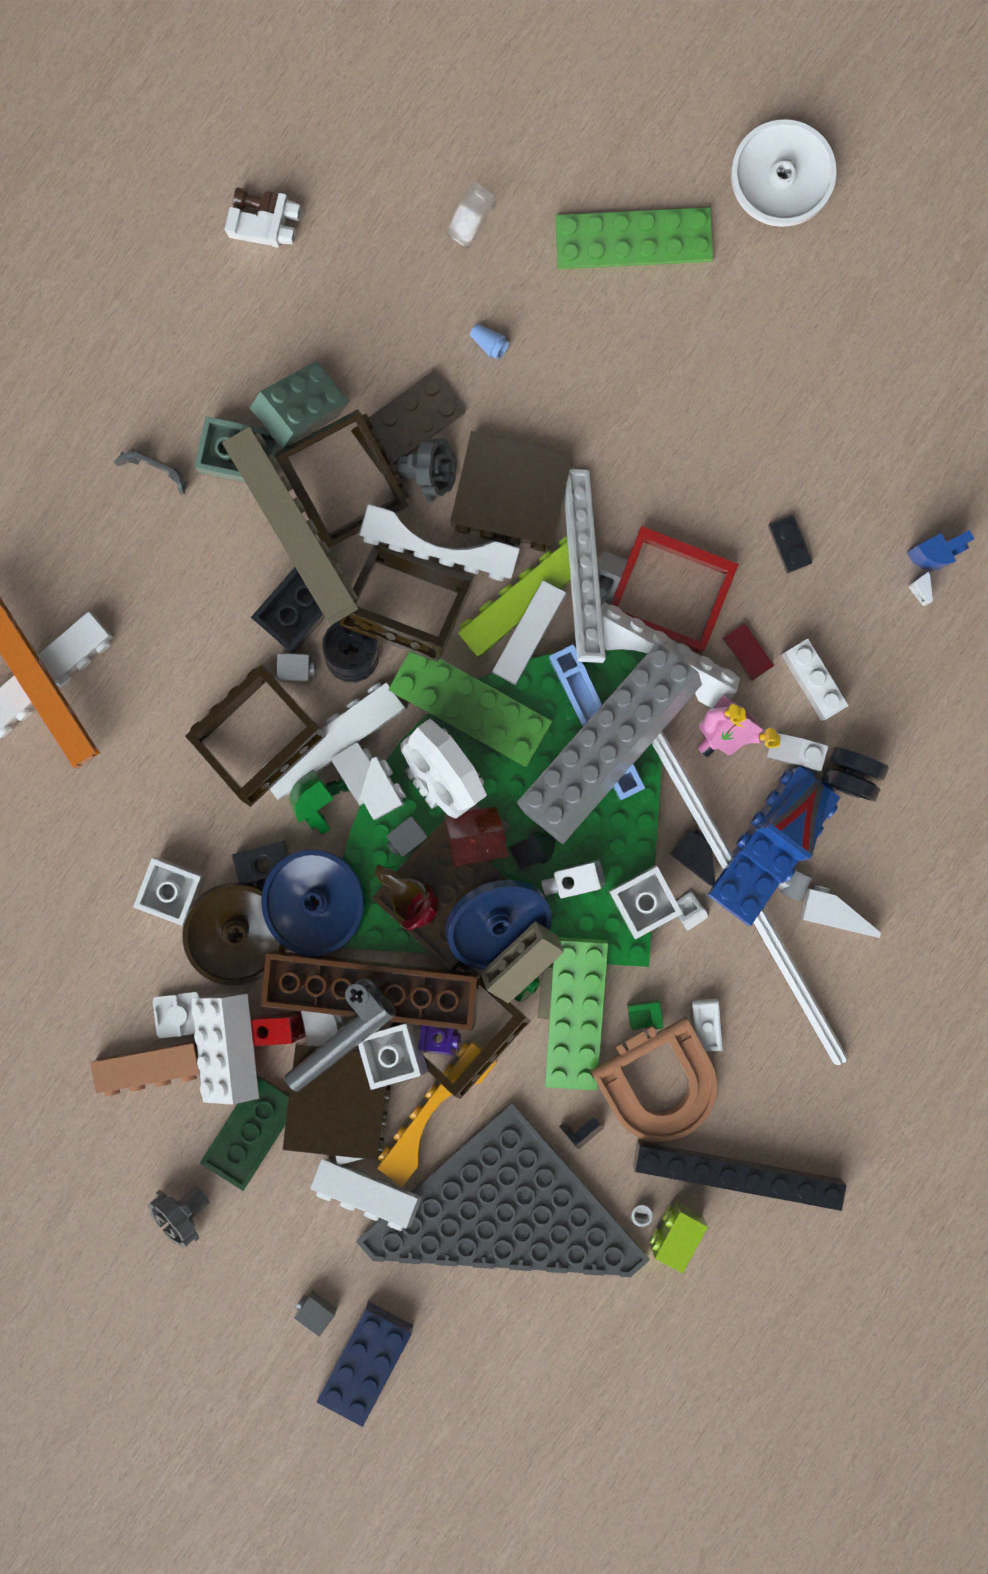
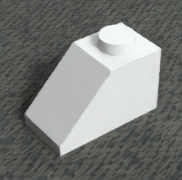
[767,733,828,772]
[331,742,373,806]

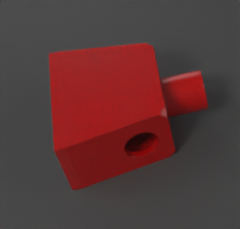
[251,1011,306,1046]

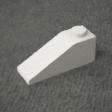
[799,885,881,938]

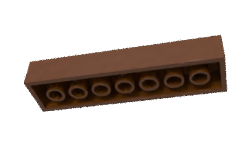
[261,950,480,1031]

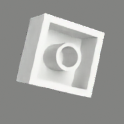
[133,857,206,926]
[608,865,683,939]
[358,1023,428,1090]

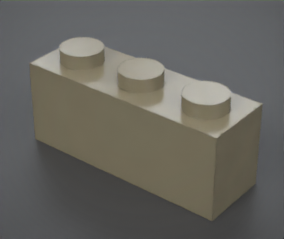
[480,921,564,1003]

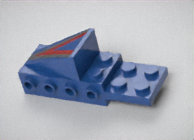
[707,766,841,926]

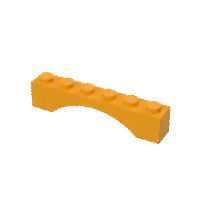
[377,1040,497,1187]

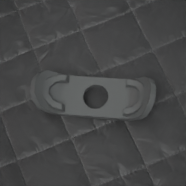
[114,449,187,495]

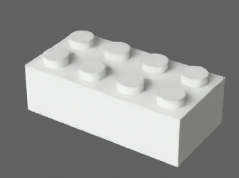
[192,994,259,1104]

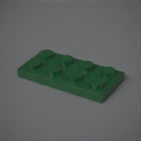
[200,1074,289,1191]

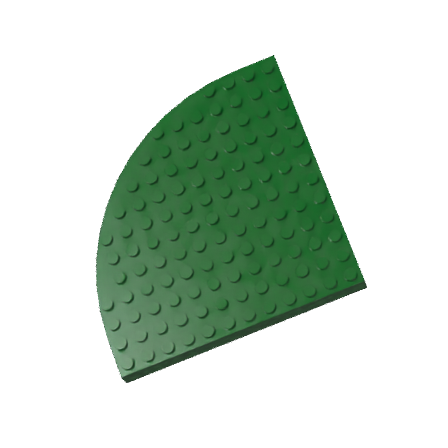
[342,650,664,967]

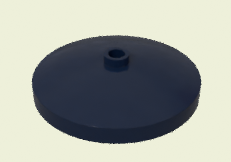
[261,850,366,956]
[446,880,552,970]

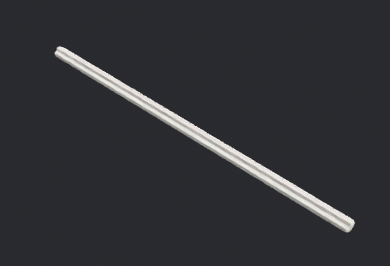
[652,731,848,1065]

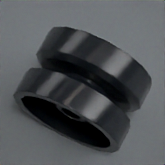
[821,747,889,802]

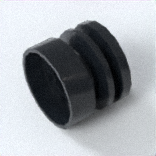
[322,620,379,683]

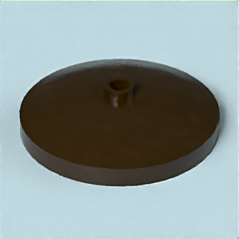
[182,882,285,986]

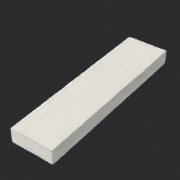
[492,581,566,685]

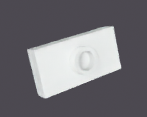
[692,998,723,1052]

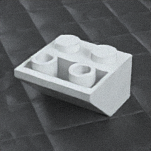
[361,757,406,820]

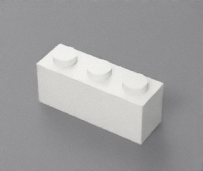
[781,639,848,721]

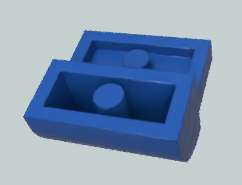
[907,530,975,571]

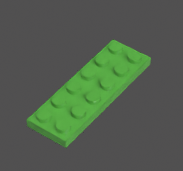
[555,207,713,270]
[388,652,552,768]
[545,937,608,1090]

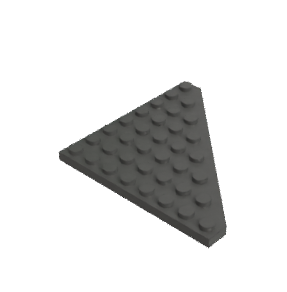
[356,1102,650,1277]

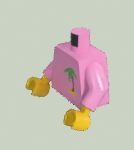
[697,695,780,757]

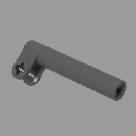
[285,978,396,1092]

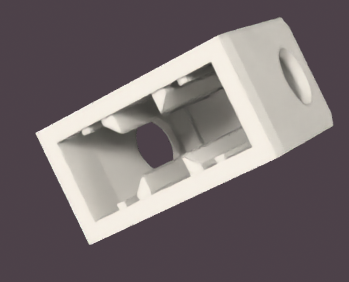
[542,859,606,898]

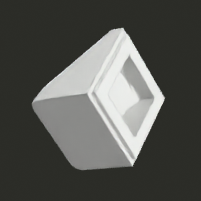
[909,571,933,606]
[676,891,708,931]

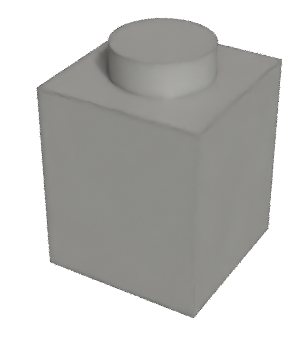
[277,654,316,682]

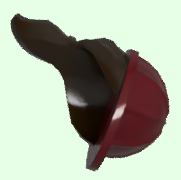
[376,864,439,930]

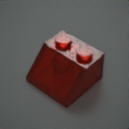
[444,806,508,868]

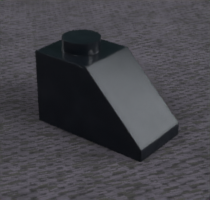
[669,829,715,887]

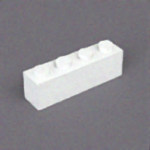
[310,1158,422,1231]

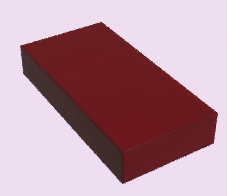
[723,623,774,681]

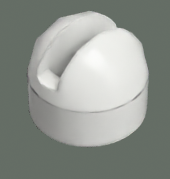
[631,1205,653,1227]

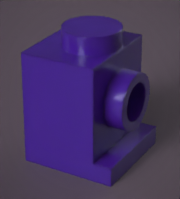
[418,1025,461,1055]

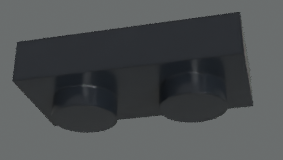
[768,515,812,574]

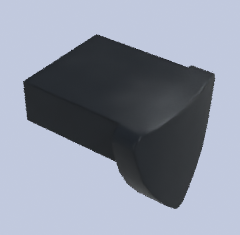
[510,832,556,871]
[559,1117,604,1149]

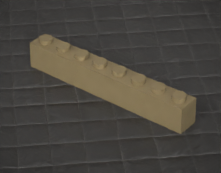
[222,427,358,625]

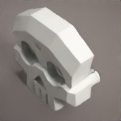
[401,719,487,819]

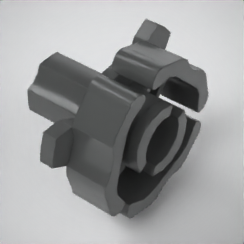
[396,438,457,502]
[148,1186,210,1248]

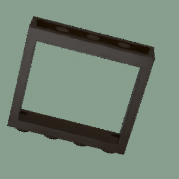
[274,409,409,548]
[340,542,473,662]
[185,665,327,807]
[391,961,531,1099]

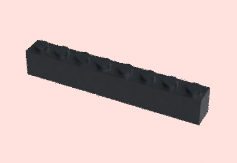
[633,1141,847,1211]

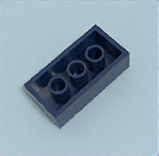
[316,1301,413,1427]

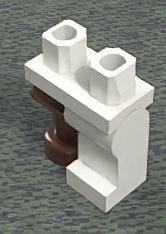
[224,187,302,248]

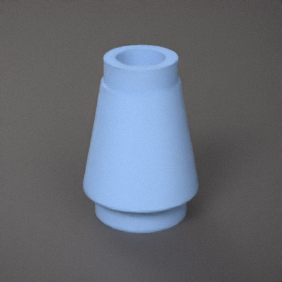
[470,323,509,359]

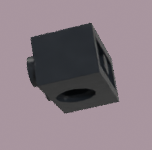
[232,841,289,886]

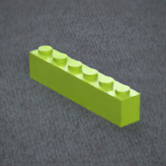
[458,536,598,659]

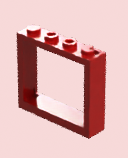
[610,526,739,654]

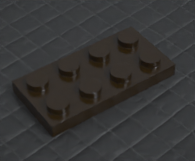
[351,370,465,474]

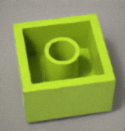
[650,1201,708,1274]

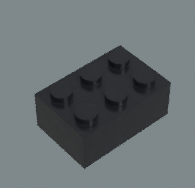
[251,567,325,654]

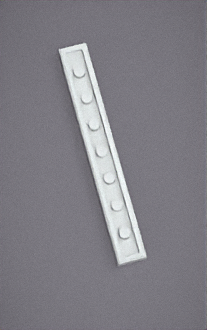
[564,469,606,663]

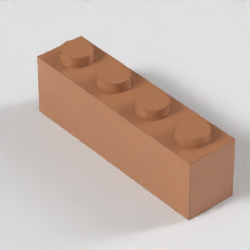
[90,1041,200,1096]

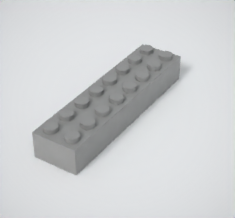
[517,642,702,844]

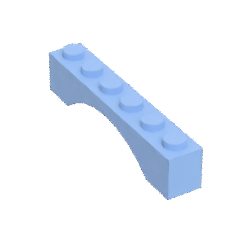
[549,645,645,800]

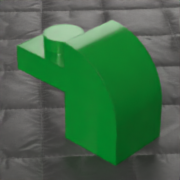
[289,770,333,835]

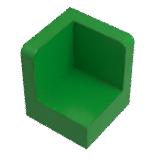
[627,1000,664,1030]

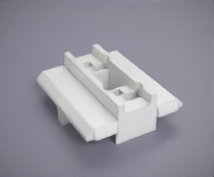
[152,992,199,1039]

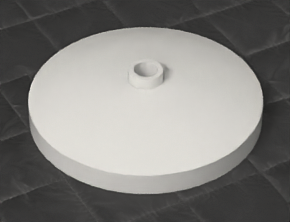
[731,119,837,227]

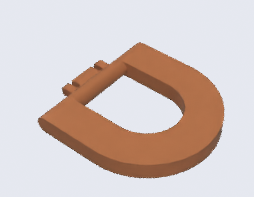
[590,1017,717,1142]

